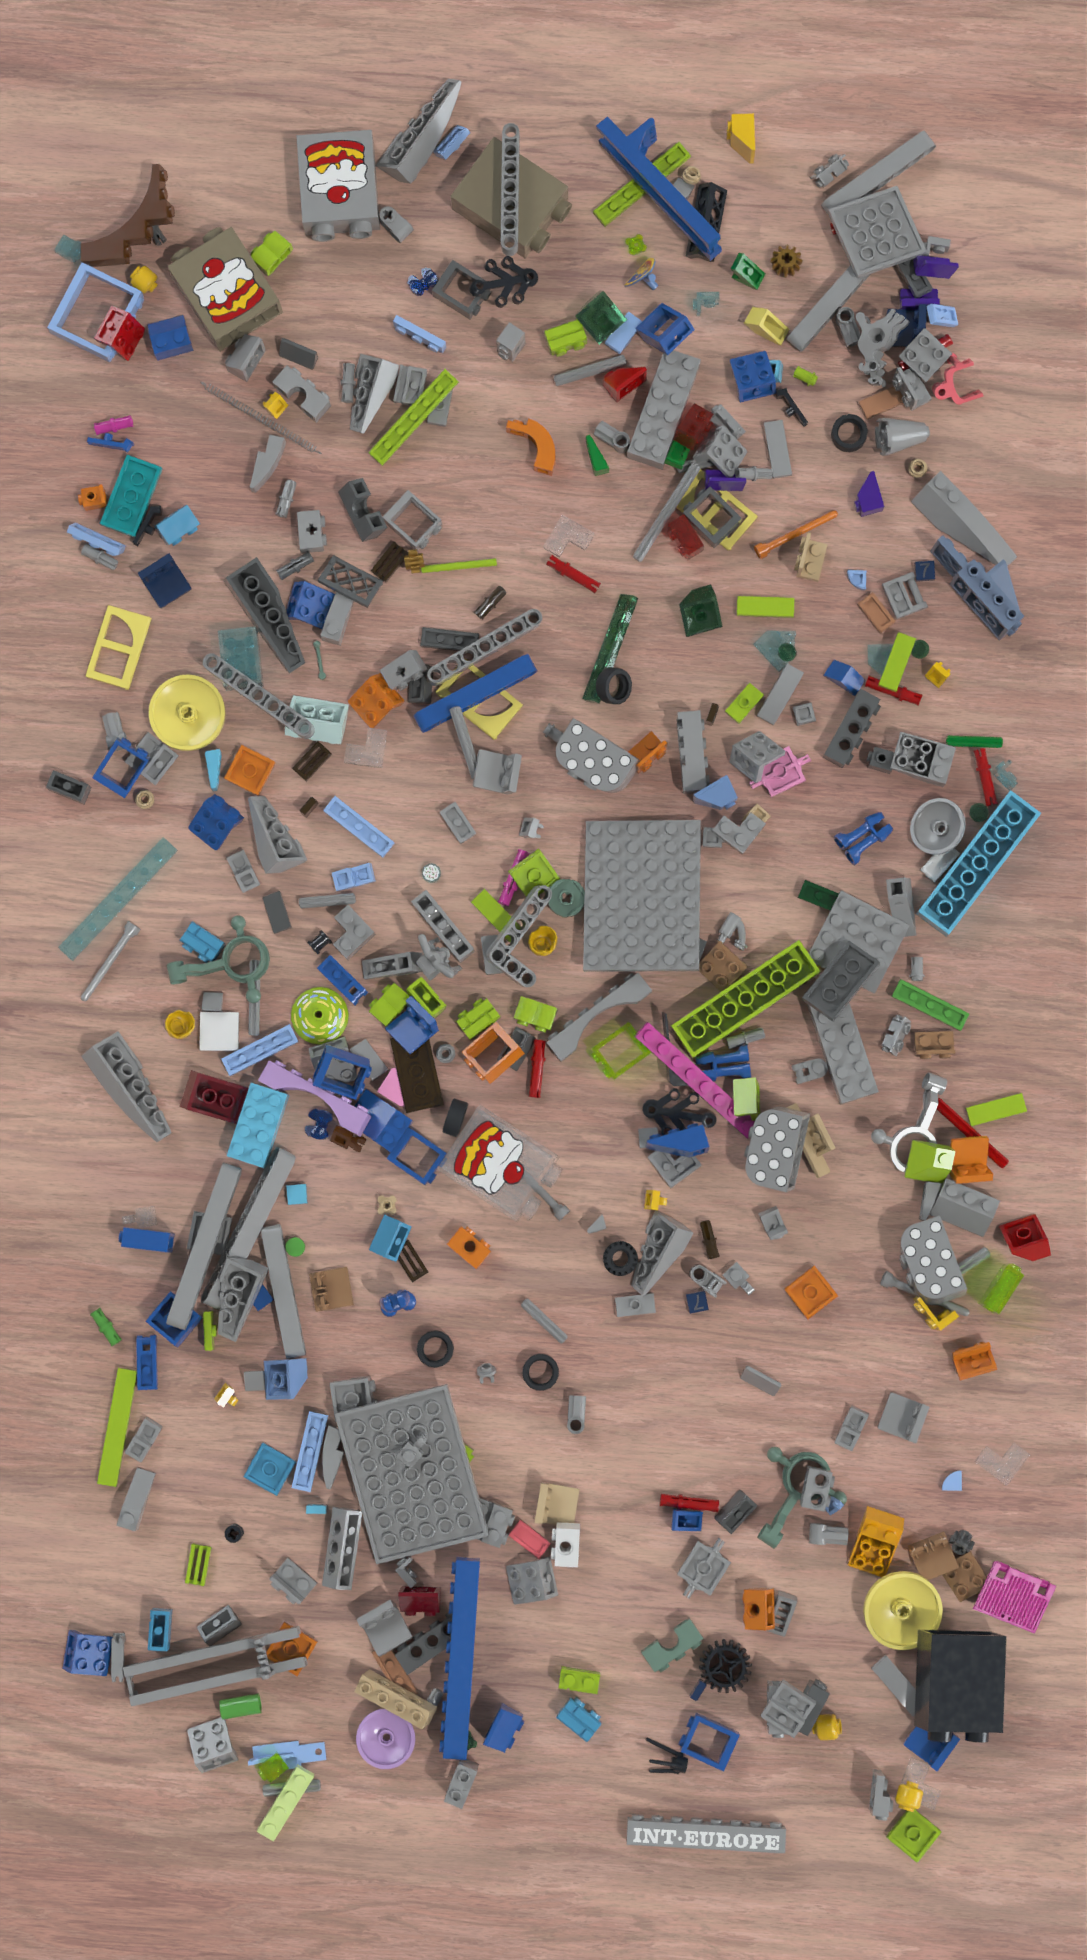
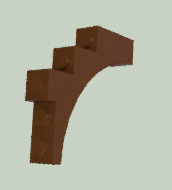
[81,164,175,267]

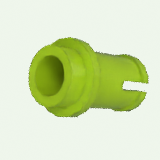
[793,366,818,386]

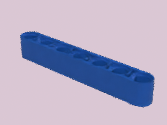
[413,654,537,733]

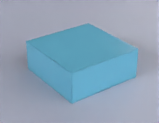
[286,1184,308,1205]
[306,1504,327,1514]

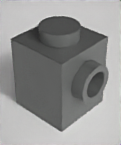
[866,747,895,774]

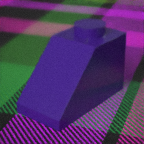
[854,471,885,517]

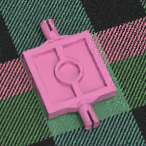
[749,746,811,797]

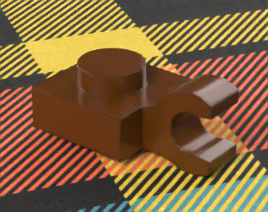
[330,1125,367,1152]

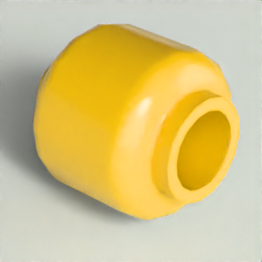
[130,266,158,294]
[812,1714,842,1741]
[895,1781,923,1812]

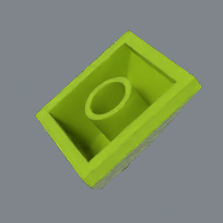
[904,1140,956,1184]

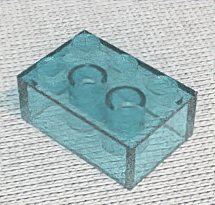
[218,626,264,691]

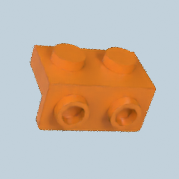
[952,1342,997,1381]

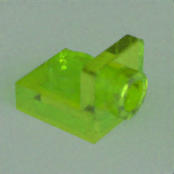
[257,1752,289,1783]

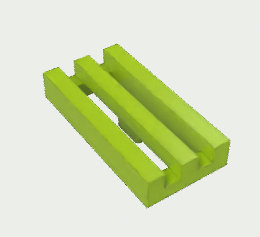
[185,1544,212,1586]

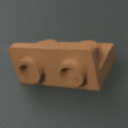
[914,1031,955,1059]

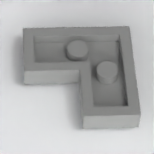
[712,812,766,854]
[648,1151,702,1189]

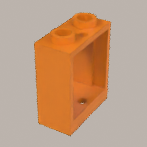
[462,1022,525,1084]

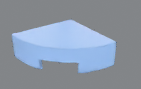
[847,570,867,591]
[942,1471,962,1491]
[818,1496,844,1516]

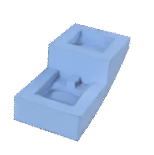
[605,311,642,354]
[332,863,376,891]

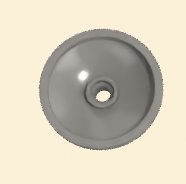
[910,798,965,855]

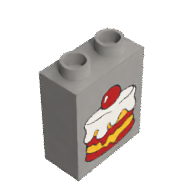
[296,130,380,242]

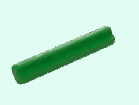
[946,735,1003,748]

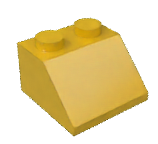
[726,113,755,164]

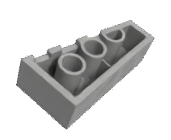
[676,710,710,794]

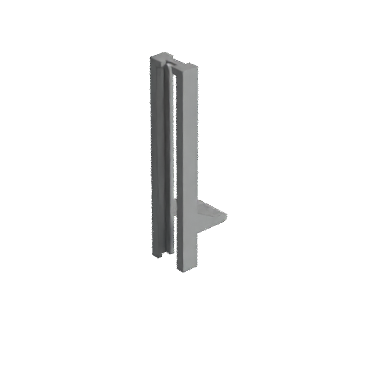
[123,1626,308,1707]

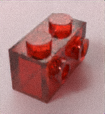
[673,403,714,451]
[666,514,704,561]

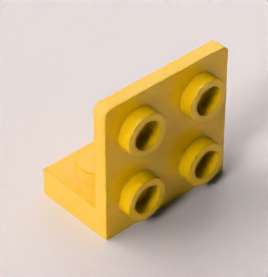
[913,1297,959,1331]

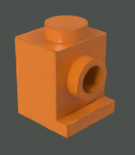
[78,484,107,511]

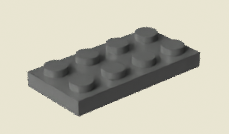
[802,941,880,1022]

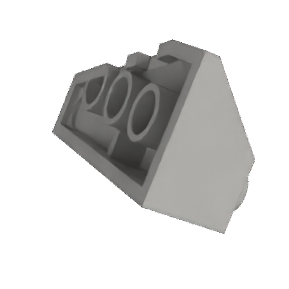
[350,354,399,434]
[248,796,307,874]
[631,1210,693,1296]
[218,1257,269,1342]

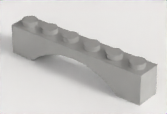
[547,973,652,1062]

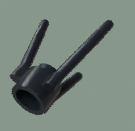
[646,1738,688,1774]

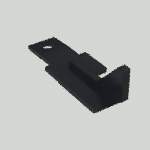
[662,1012,687,1086]

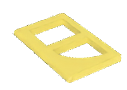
[676,469,758,551]
[86,605,152,690]
[436,658,523,740]

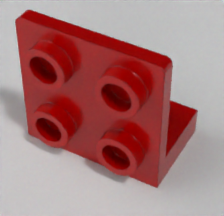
[94,306,145,361]

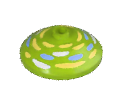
[291,987,349,1045]

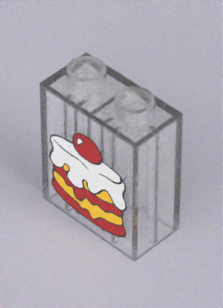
[437,1105,563,1223]

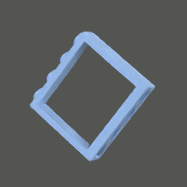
[47,263,144,362]

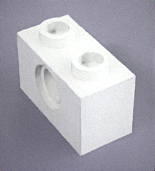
[551,1522,580,1567]

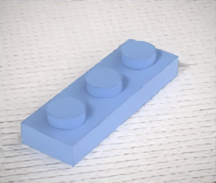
[393,315,446,353]
[67,522,126,556]

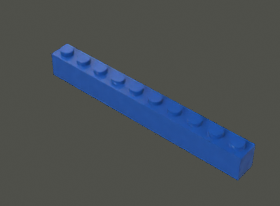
[439,1557,480,1760]

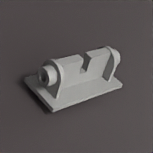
[810,154,849,188]
[707,404,746,439]
[881,1015,911,1057]

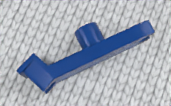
[87,433,134,453]

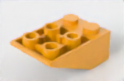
[848,1506,905,1577]

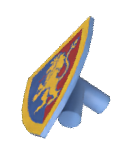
[624,258,658,290]

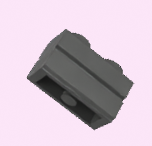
[46,770,92,805]

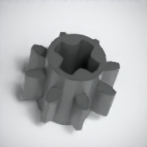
[949,1530,975,1555]

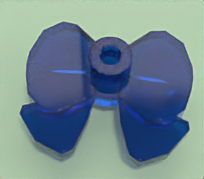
[407,267,438,296]
[305,1108,333,1140]

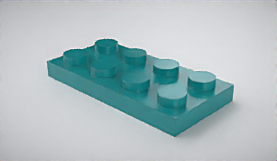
[100,455,163,538]

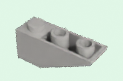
[886,877,917,937]

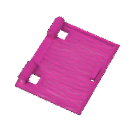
[973,1561,1056,1634]

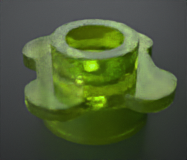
[625,234,647,255]

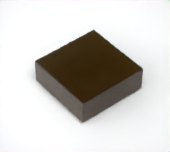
[706,703,719,726]
[300,797,319,818]

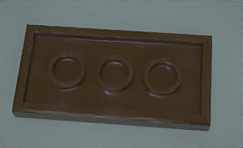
[390,1038,444,1113]

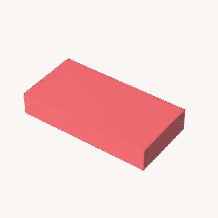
[508,1520,551,1559]

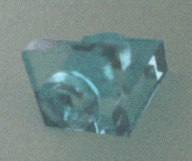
[54,235,81,263]
[693,292,720,316]
[994,760,1018,791]

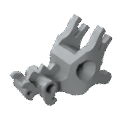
[856,309,910,387]

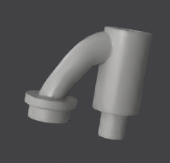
[717,912,748,951]

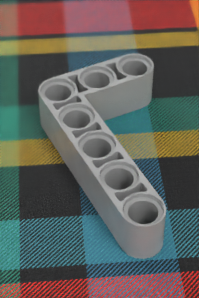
[486,885,552,987]

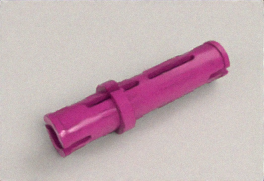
[498,849,530,907]

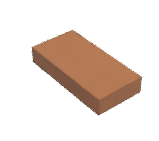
[857,592,896,634]

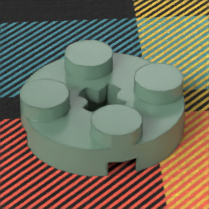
[548,879,585,918]

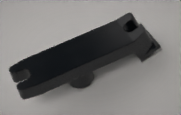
[776,388,808,427]
[132,505,163,547]

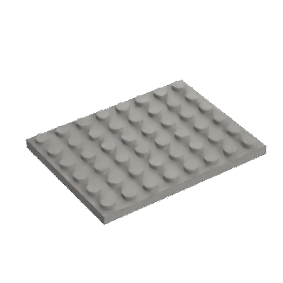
[583,820,701,972]
[334,1384,489,1564]

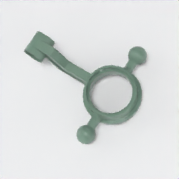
[167,915,270,1003]
[757,1447,847,1549]

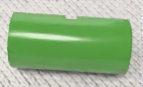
[219,1693,262,1720]

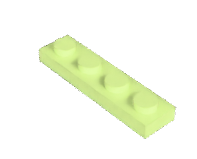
[257,1764,314,1842]

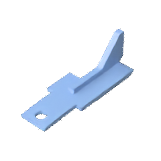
[248,1741,326,1770]

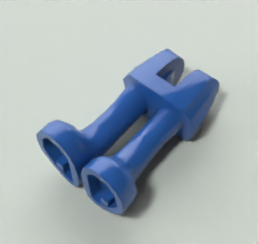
[834,812,893,866]
[695,1044,751,1081]
[380,1290,416,1317]

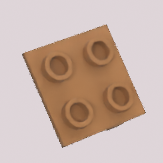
[699,941,748,992]
[309,1267,354,1312]
[908,1531,959,1580]
[943,1551,987,1602]

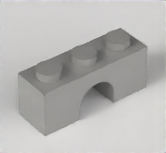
[272,365,331,423]

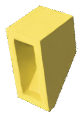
[744,307,790,346]

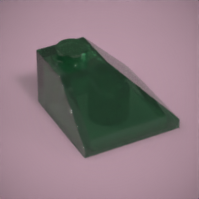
[575,290,627,345]
[679,584,723,637]

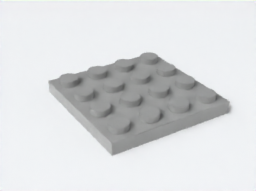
[828,186,927,278]
[809,890,910,994]

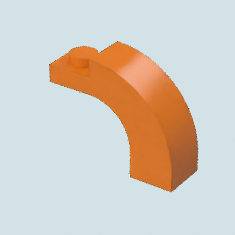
[506,418,556,476]

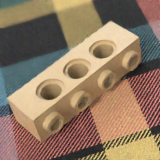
[354,1669,437,1730]

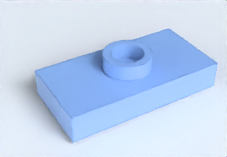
[433,125,470,160]
[926,304,958,327]

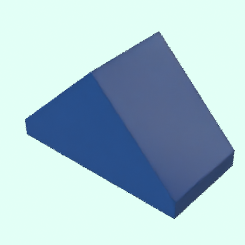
[823,660,866,696]
[671,1509,703,1531]

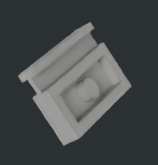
[393,364,427,406]

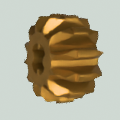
[770,244,803,278]

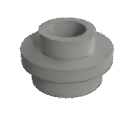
[436,1044,455,1063]

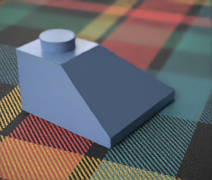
[693,775,738,810]
[264,1358,308,1400]

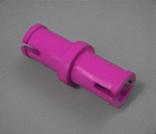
[94,415,134,435]

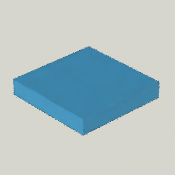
[243,1443,297,1496]

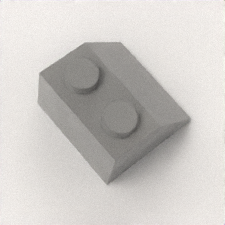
[225,334,266,382]

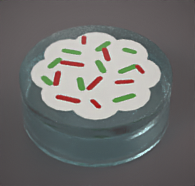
[422,863,441,883]

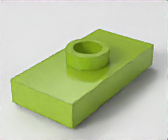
[725,683,764,724]
[203,1311,217,1351]

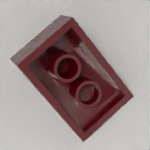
[179,1070,249,1124]
[398,1586,441,1616]

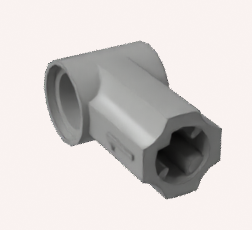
[835,307,861,347]
[593,421,630,453]
[102,712,127,751]
[567,1395,586,1434]
[809,1523,848,1545]

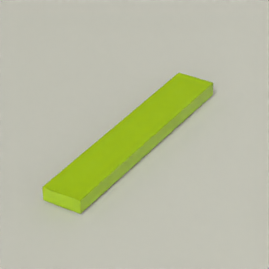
[593,142,691,227]
[368,369,459,466]
[97,1368,137,1487]

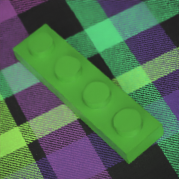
[891,979,969,1031]

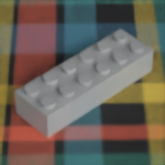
[627,350,701,470]
[807,1003,879,1105]

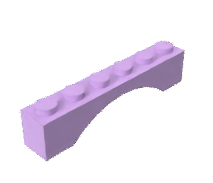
[258,1060,372,1137]

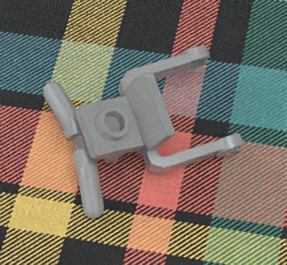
[416,934,462,981]

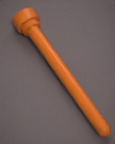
[754,510,838,560]

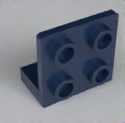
[887,304,927,347]
[138,553,192,609]

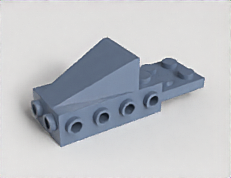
[930,535,1024,641]

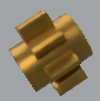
[404,549,425,574]

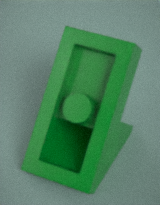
[730,253,766,290]

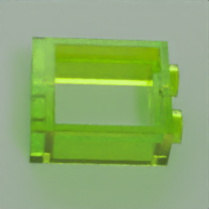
[591,1022,652,1080]

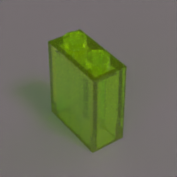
[978,1263,1024,1314]

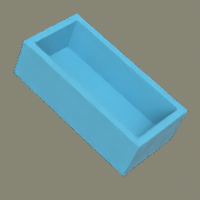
[227,1083,289,1168]

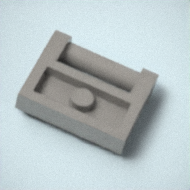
[882,572,928,620]

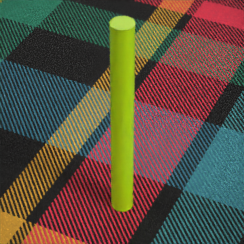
[421,558,497,573]

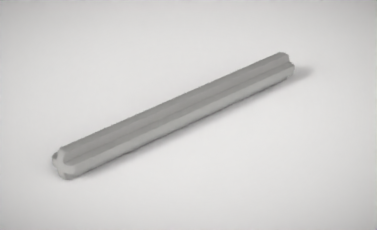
[633,463,700,562]

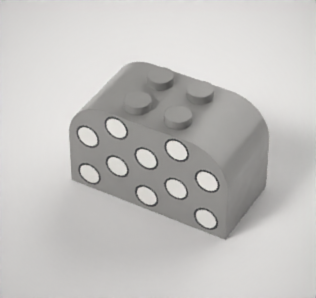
[556,718,641,793]
[744,1107,810,1192]
[899,1215,967,1305]

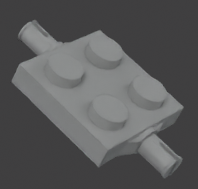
[677,1538,731,1599]

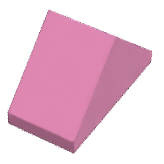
[377,1068,404,1107]

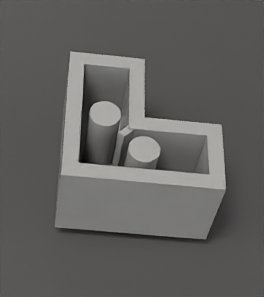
[333,905,376,960]

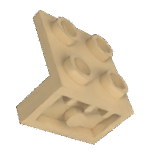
[794,532,828,582]
[534,1482,579,1525]

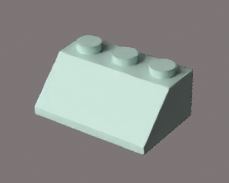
[285,695,349,744]

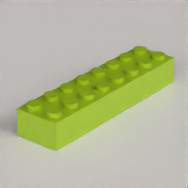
[671,940,821,1059]

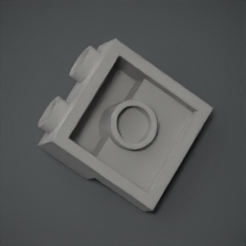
[330,1376,378,1422]
[478,1498,515,1548]
[869,1769,893,1821]

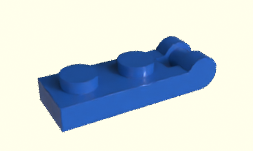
[317,955,369,1006]
[136,1335,158,1390]

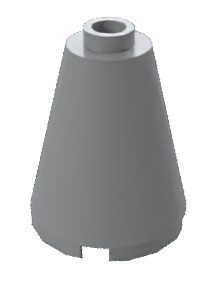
[875,418,930,456]

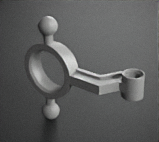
[871,1072,947,1173]

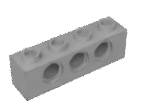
[411,890,475,963]
[322,1507,362,1590]

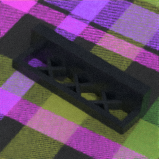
[685,182,727,262]

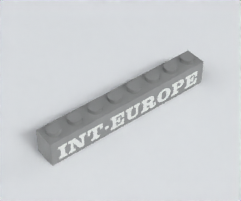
[626,1814,786,1853]

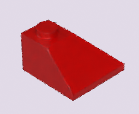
[603,367,647,403]
[999,1214,1051,1261]

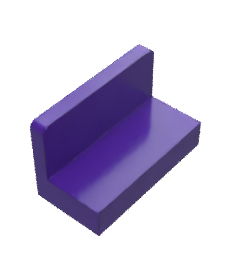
[913,256,959,279]
[900,289,940,312]
[704,470,746,491]

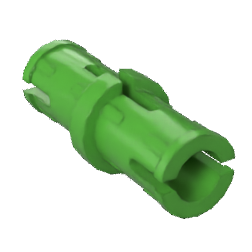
[90,1308,122,1347]

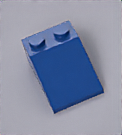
[354,1089,414,1152]

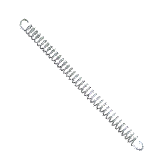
[201,382,322,454]

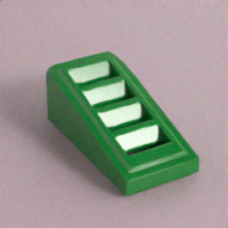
[585,435,610,476]

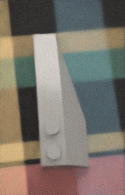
[376,79,462,184]
[911,471,1017,566]
[81,1032,172,1142]

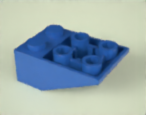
[646,1123,710,1158]

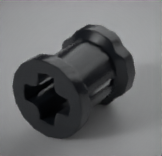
[307,930,332,954]
[225,1524,244,1543]

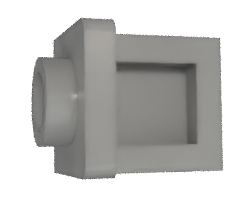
[758,1206,788,1240]

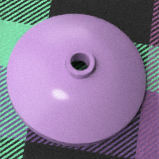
[356,1709,415,1769]

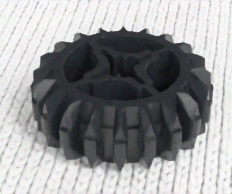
[699,1639,752,1693]

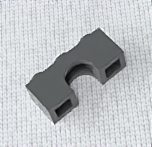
[338,478,387,542]

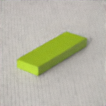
[737,596,794,618]
[878,632,916,692]
[471,889,522,943]
[966,1093,1027,1127]

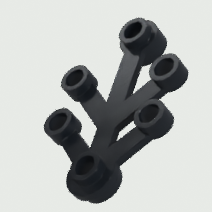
[469,256,538,308]
[642,1088,717,1136]

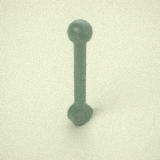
[313,641,326,680]

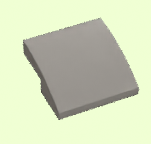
[124,732,179,786]
[760,1680,816,1738]

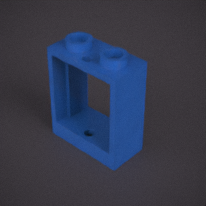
[635,303,695,355]
[92,737,150,798]
[312,1045,372,1100]
[387,1127,448,1186]
[119,1227,175,1253]
[678,1713,740,1772]

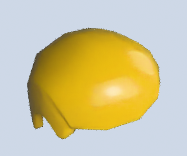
[528,925,558,956]
[165,1010,195,1039]

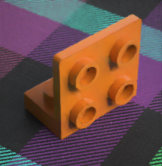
[348,673,405,729]
[628,731,667,774]
[949,1136,993,1184]

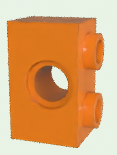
[446,1226,492,1269]
[742,1588,775,1631]

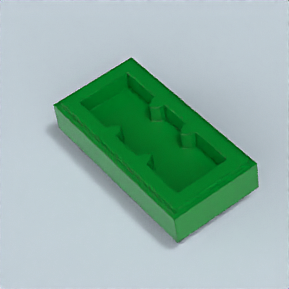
[664,432,695,470]

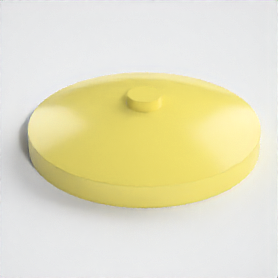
[149,675,226,751]
[863,1571,943,1650]

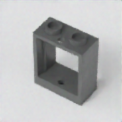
[432,260,492,320]
[682,487,742,549]
[799,1679,830,1736]

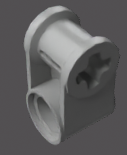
[379,206,414,243]
[689,1265,727,1298]

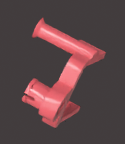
[932,353,983,405]

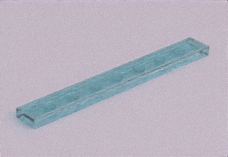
[58,837,178,961]

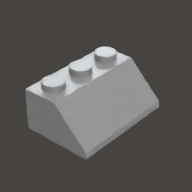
[929,1178,1000,1237]

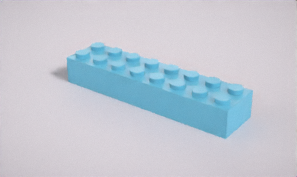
[916,790,1041,937]

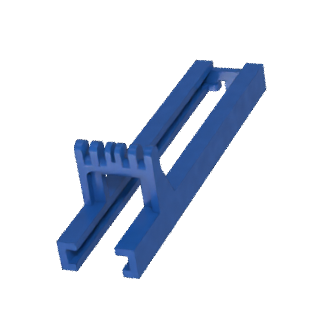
[596,116,722,261]

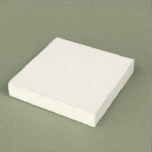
[200,1012,239,1051]

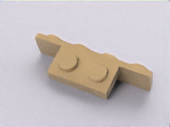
[786,1103,835,1178]

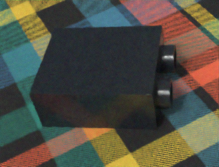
[914,1629,1007,1743]

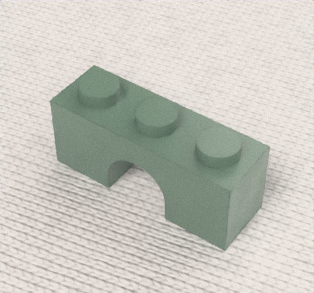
[641,1617,703,1673]

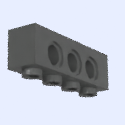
[823,688,881,768]
[395,1612,452,1675]

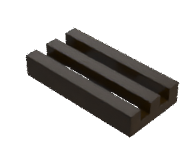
[371,542,409,583]
[292,741,332,782]
[398,1240,429,1283]

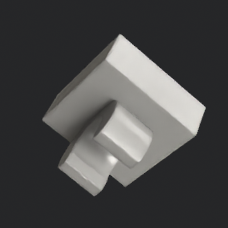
[519,818,544,838]

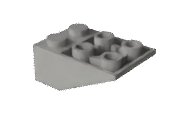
[890,732,956,787]

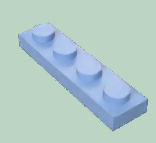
[323,796,395,858]
[221,1024,299,1076]
[291,1411,329,1492]

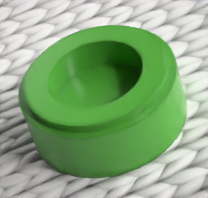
[285,1237,305,1257]

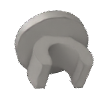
[477,1363,496,1384]

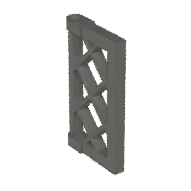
[318,555,384,608]

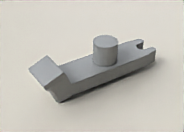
[111,1633,126,1682]

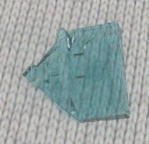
[753,630,796,672]
[867,643,894,676]

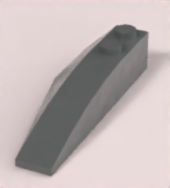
[223,557,305,674]

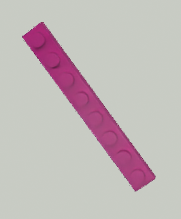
[634,1022,755,1139]

